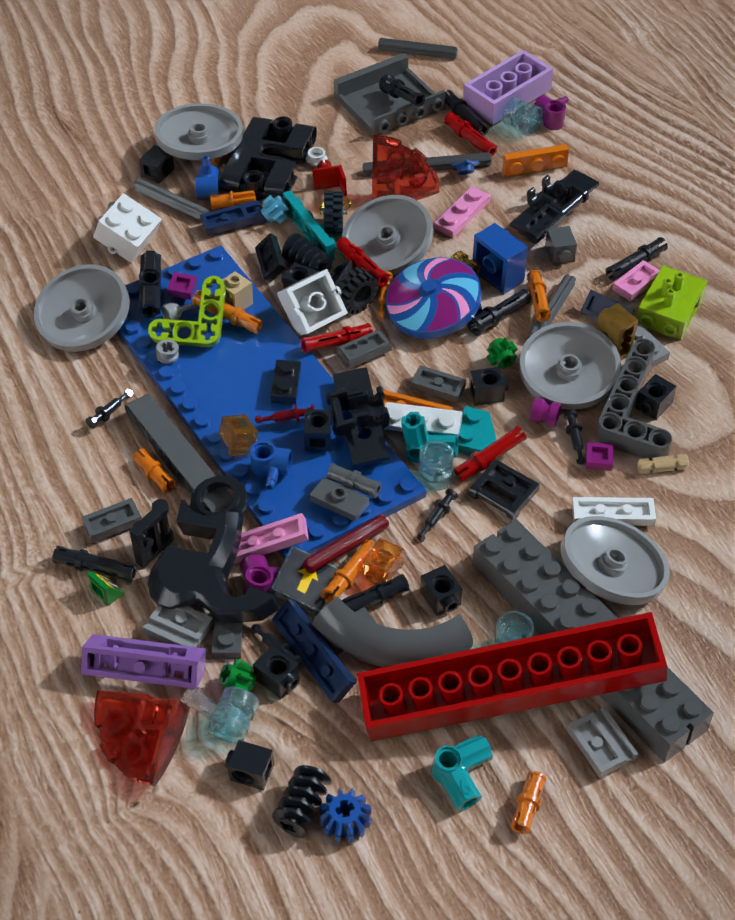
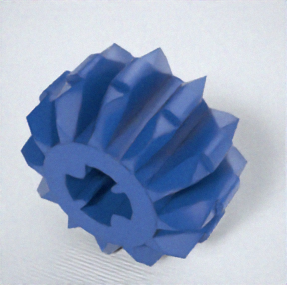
[319,788,371,843]

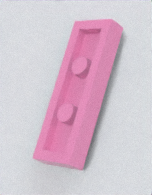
[434,186,490,238]
[233,513,309,565]

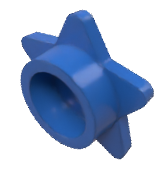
[451,159,480,175]

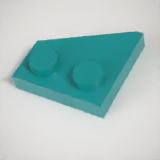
[458,406,499,460]

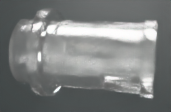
[182,687,221,721]

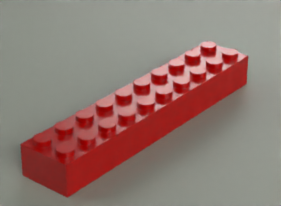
[357,612,667,742]

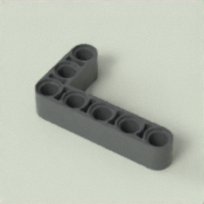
[597,338,672,460]

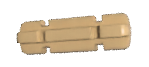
[637,454,689,474]

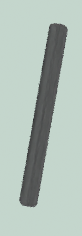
[362,152,492,176]

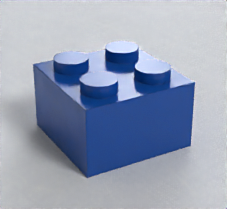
[472,223,528,295]

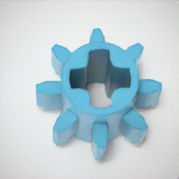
[261,195,289,224]

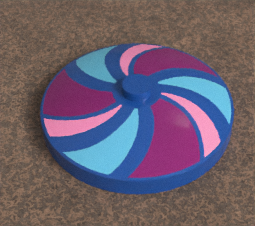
[385,257,482,339]

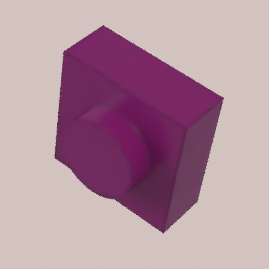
[167,272,197,300]
[585,442,613,471]

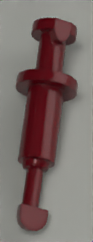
[254,404,315,424]

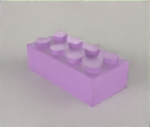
[463,50,553,125]

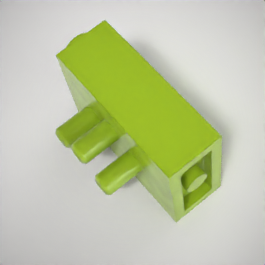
[637,265,708,340]

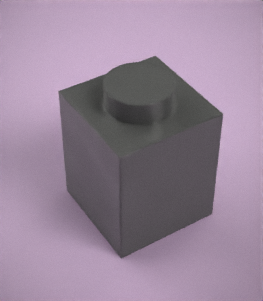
[545,226,577,265]

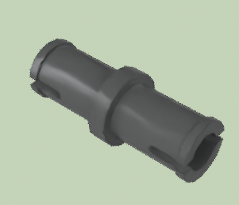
[326,463,382,498]

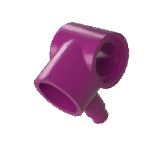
[532,95,569,130]
[240,554,284,595]

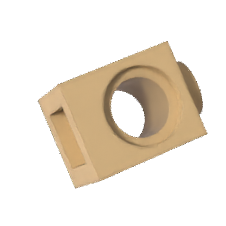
[218,271,253,309]

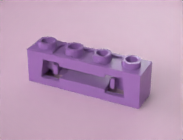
[81,634,206,689]

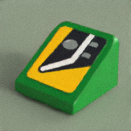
[87,571,124,605]

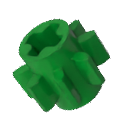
[486,338,518,368]
[219,659,256,698]

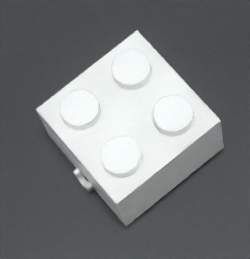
[93,193,162,263]
[277,269,348,336]

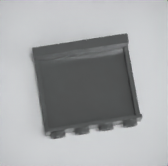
[334,53,446,137]

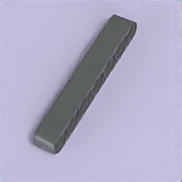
[125,393,234,512]

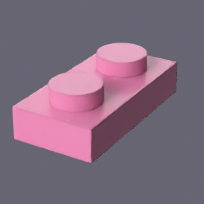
[612,260,660,302]

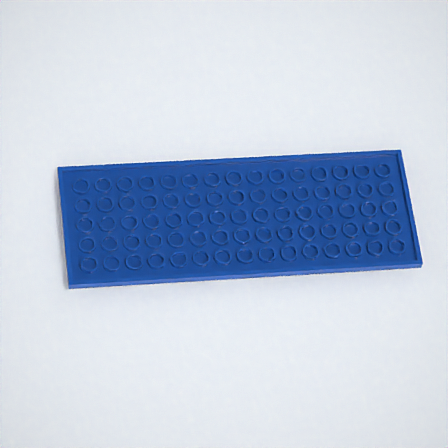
[117,245,427,562]

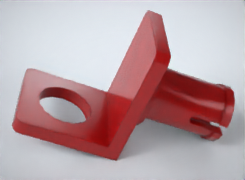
[312,160,347,197]

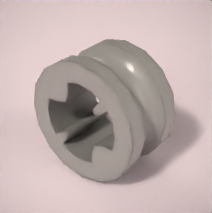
[156,339,179,364]

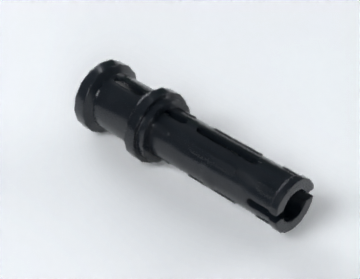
[379,74,425,107]
[467,289,532,336]

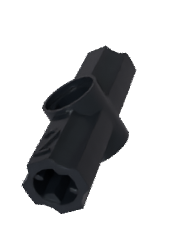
[139,251,162,318]

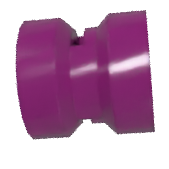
[529,397,561,428]

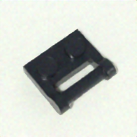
[468,459,540,521]
[129,499,174,568]

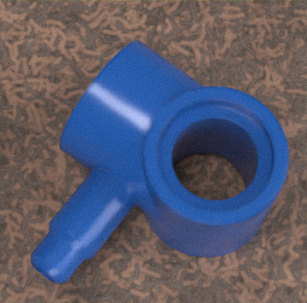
[195,156,220,199]
[249,440,292,490]

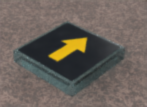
[269,545,340,616]

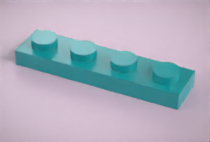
[283,190,337,262]

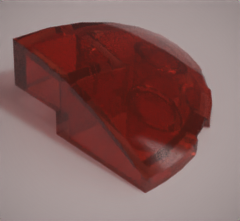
[372,135,439,200]
[94,690,190,787]

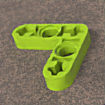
[148,276,226,347]

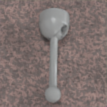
[161,293,215,320]

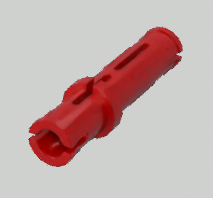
[444,112,498,156]
[336,237,390,287]
[300,323,373,354]
[453,425,527,482]

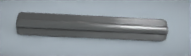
[378,38,458,59]
[133,178,209,220]
[528,274,576,338]

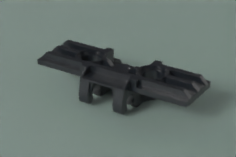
[510,169,599,230]
[326,367,390,468]

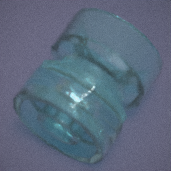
[503,97,543,134]
[418,441,454,491]
[494,611,534,644]
[208,686,259,744]

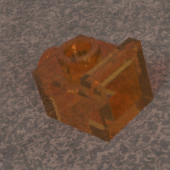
[219,414,258,456]
[363,538,404,584]

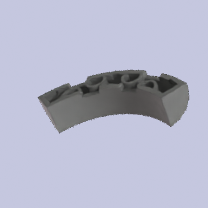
[312,596,473,667]

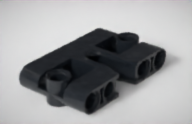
[220,116,317,201]

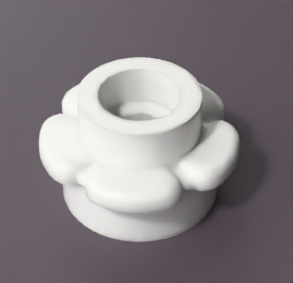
[306,147,328,167]

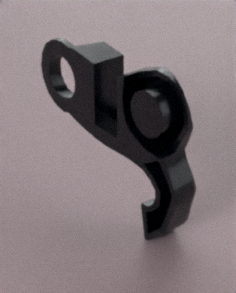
[147,475,280,624]

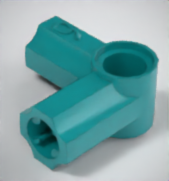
[401,412,458,463]
[431,734,493,811]

